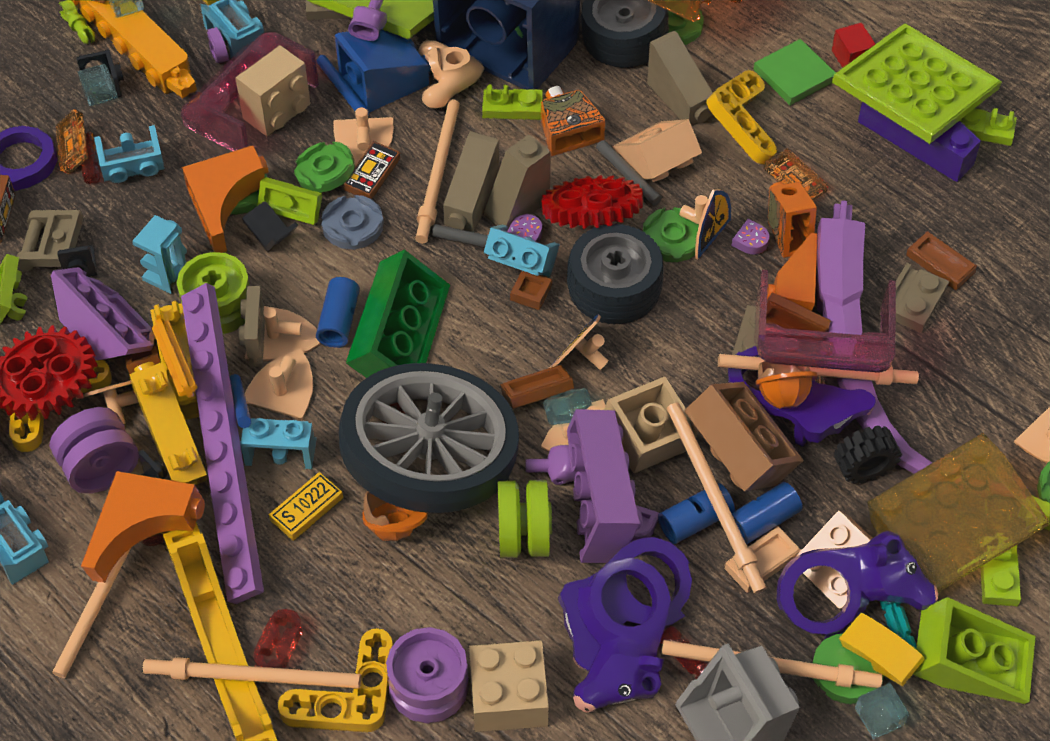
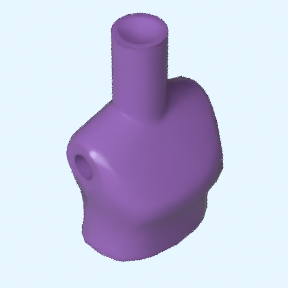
[348,0,387,41]
[526,445,578,485]

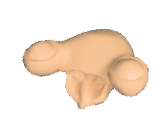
[418,40,484,109]

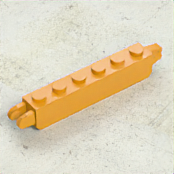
[72,0,197,98]

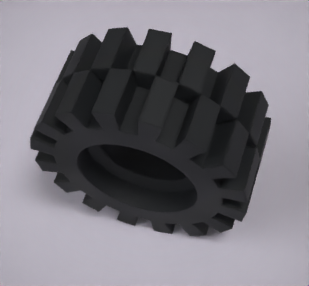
[834,426,902,484]

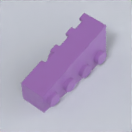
[567,409,642,563]

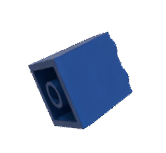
[335,30,431,112]

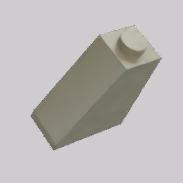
[647,30,713,126]
[443,131,500,232]
[484,134,551,231]

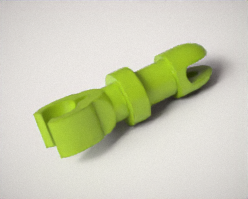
[59,0,95,44]

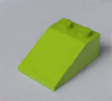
[913,597,1036,704]

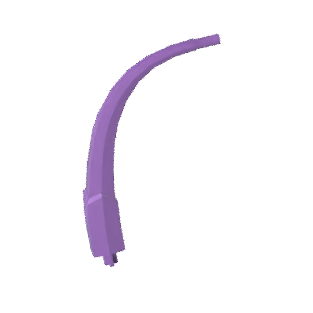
[816,201,1028,500]

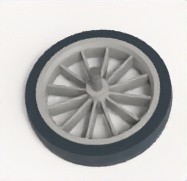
[339,363,519,513]

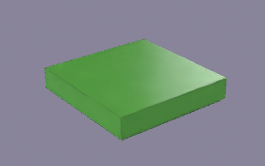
[753,39,836,105]

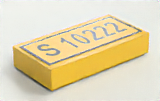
[269,472,343,541]

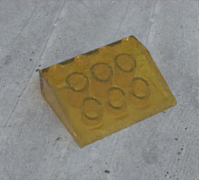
[867,432,1050,593]

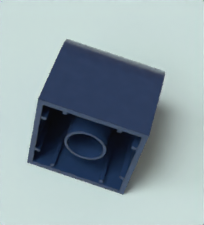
[433,0,581,90]

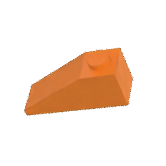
[765,233,817,311]

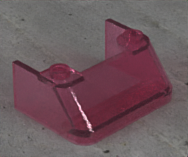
[181,32,319,152]
[754,270,896,373]

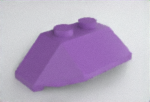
[51,267,155,360]

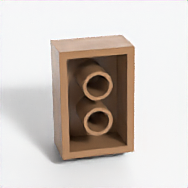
[684,382,804,492]

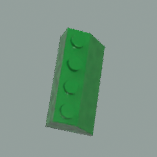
[346,249,450,378]

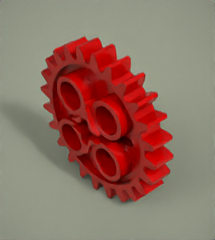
[541,175,643,229]
[0,325,98,421]

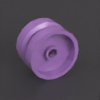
[49,407,139,494]
[386,627,469,723]

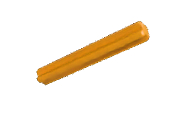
[152,318,198,398]

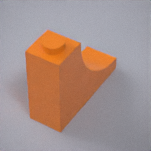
[182,145,269,253]
[81,471,205,583]

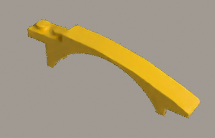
[163,522,277,741]

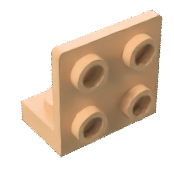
[797,511,873,609]

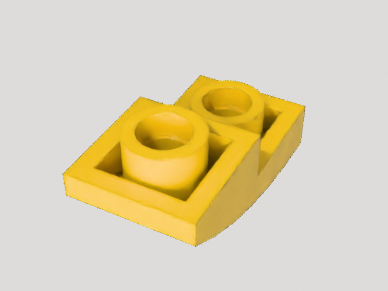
[839,612,925,686]

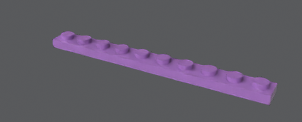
[181,283,264,604]

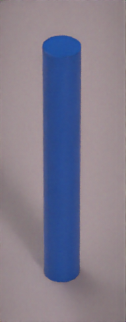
[316,55,370,116]
[229,374,251,428]

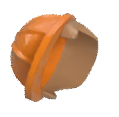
[756,361,818,409]
[362,491,428,541]

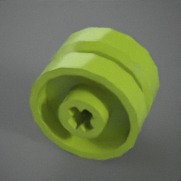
[176,252,250,334]
[498,480,552,559]

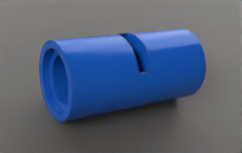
[316,277,360,348]
[732,482,802,545]
[658,483,735,544]

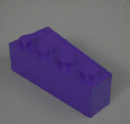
[858,102,981,182]

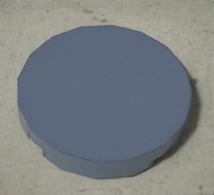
[321,195,384,250]

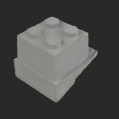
[675,644,800,741]

